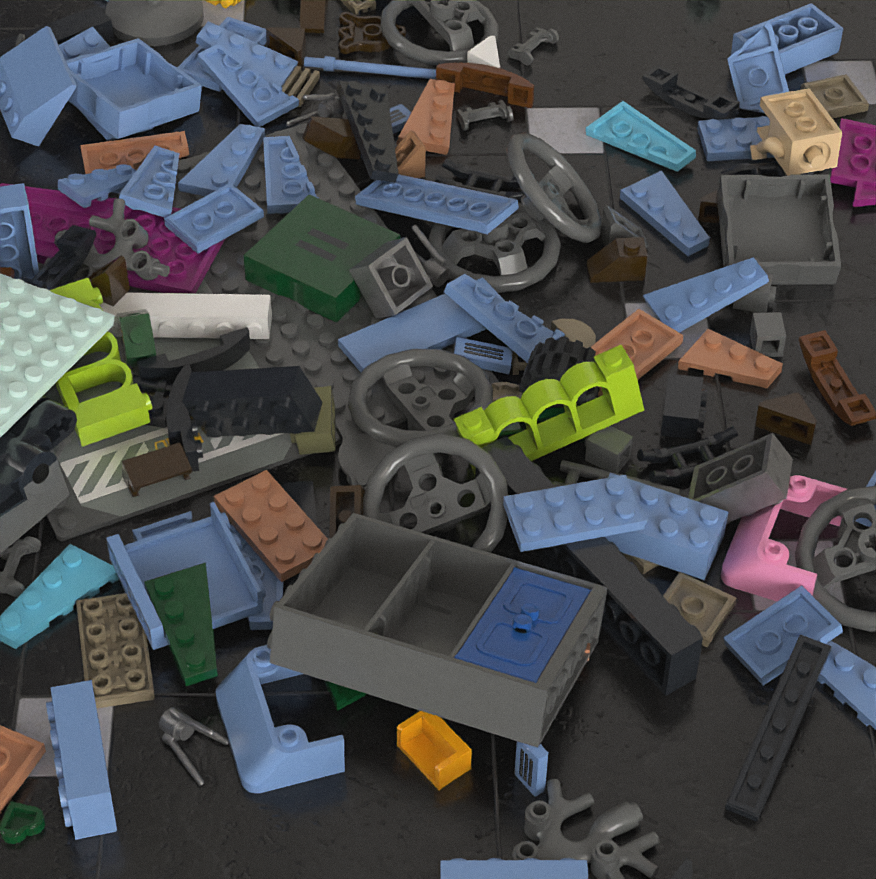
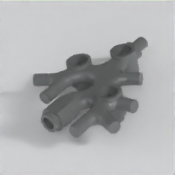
[44,199,170,283]
[508,779,660,879]

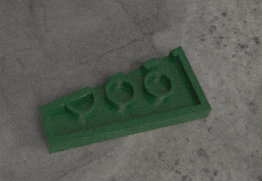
[144,562,218,686]

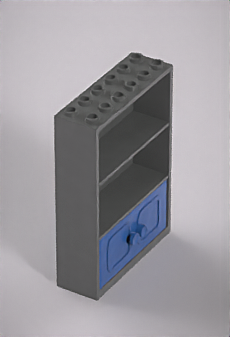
[267,513,608,748]

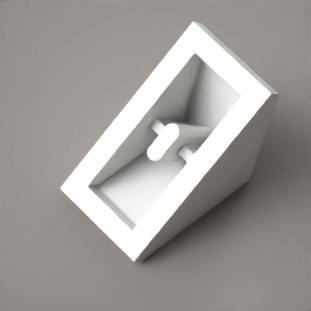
[467,36,500,68]

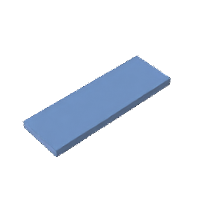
[355,174,519,234]
[338,277,505,372]

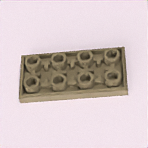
[76,593,155,708]

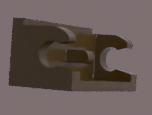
[122,442,192,497]

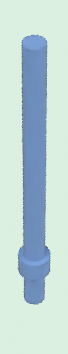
[304,56,436,80]

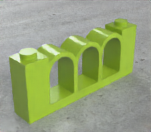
[49,278,153,447]
[454,345,644,474]

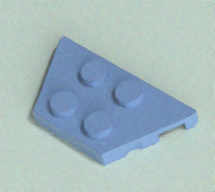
[727,22,789,114]

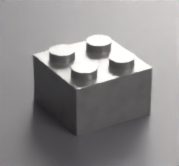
[349,237,433,319]

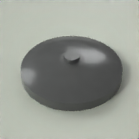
[106,0,204,46]

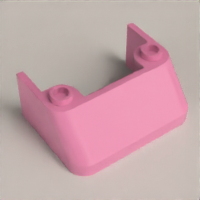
[721,475,847,601]

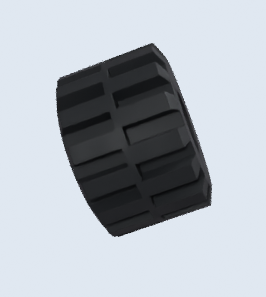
[519,337,600,409]

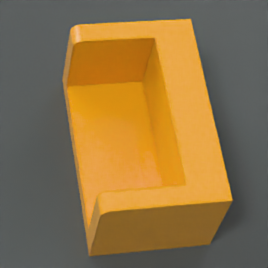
[397,711,472,790]

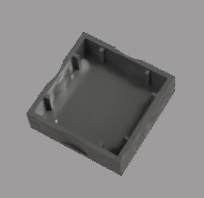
[717,174,841,285]

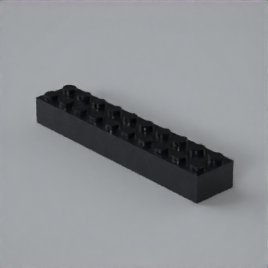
[475,436,703,696]

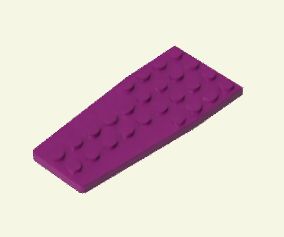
[0,183,226,294]

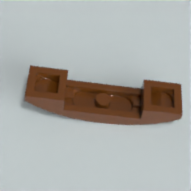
[436,63,534,108]
[799,330,876,426]

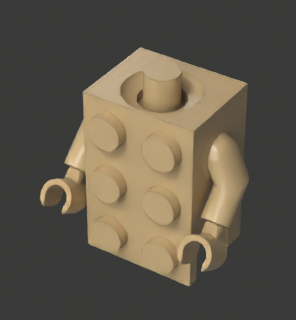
[750,88,842,176]

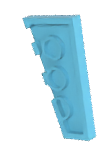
[586,101,696,172]
[0,544,119,649]

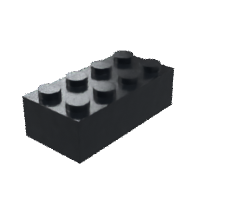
[182,366,323,438]

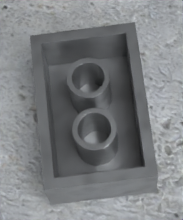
[688,433,793,525]

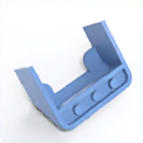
[216,645,345,793]

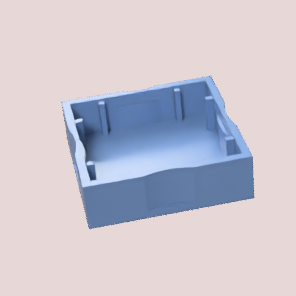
[66,38,202,139]

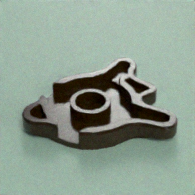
[338,12,406,54]

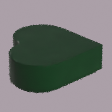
[0,801,46,844]

